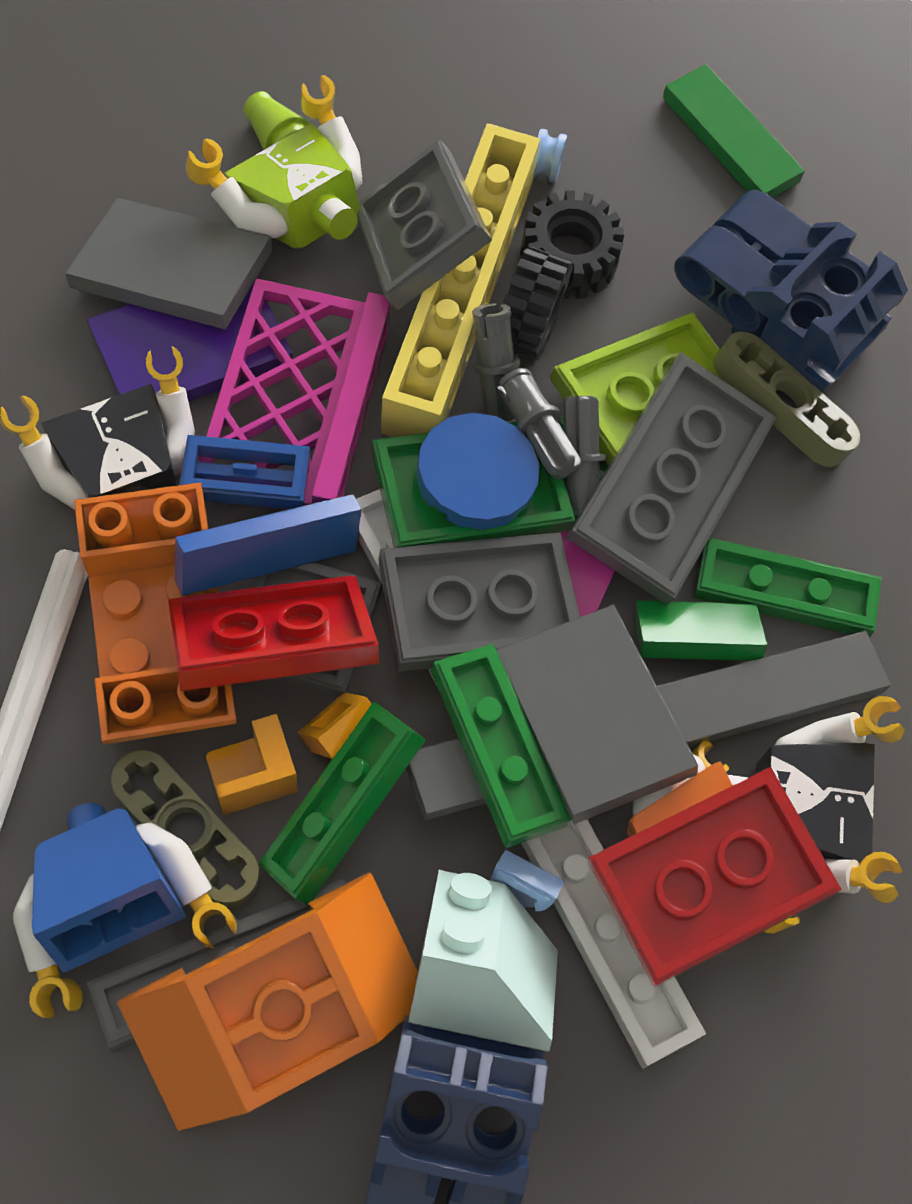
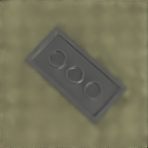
[566,352,777,604]

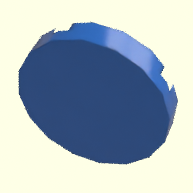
[416,413,539,530]

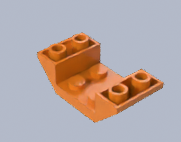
[74,482,237,745]
[117,872,418,1131]

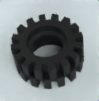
[520,191,624,299]
[503,246,573,361]

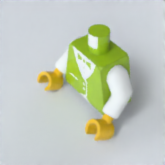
[186,75,362,248]

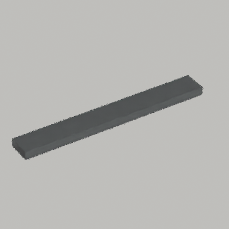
[406,631,892,821]

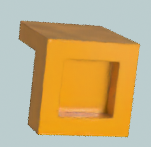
[206,714,298,816]

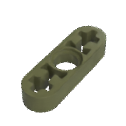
[714,332,860,467]
[111,750,260,910]

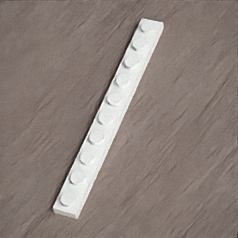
[356,489,706,1069]

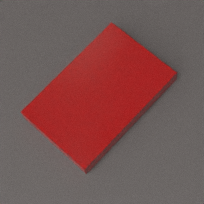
[168,575,379,691]
[588,767,842,988]

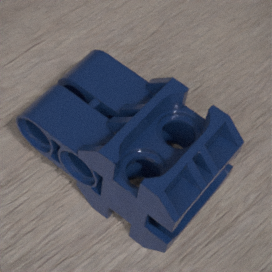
[674,190,908,394]
[365,1016,547,1204]

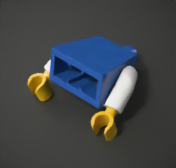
[13,803,237,1018]

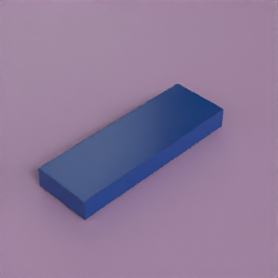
[175,495,362,596]

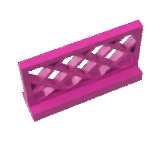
[198,278,391,506]

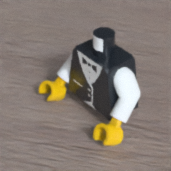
[0,346,195,510]
[727,696,905,903]

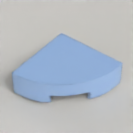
[490,849,565,911]

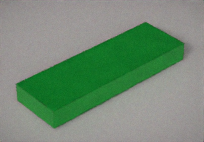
[662,64,805,198]
[693,537,882,638]
[431,643,571,849]
[258,702,426,905]

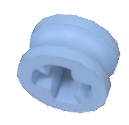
[534,129,567,184]

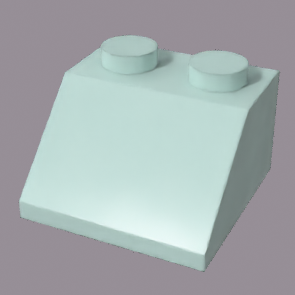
[409,870,558,1052]

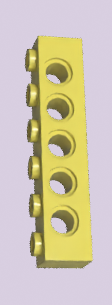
[381,123,540,437]

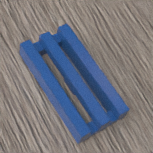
[180,435,310,509]

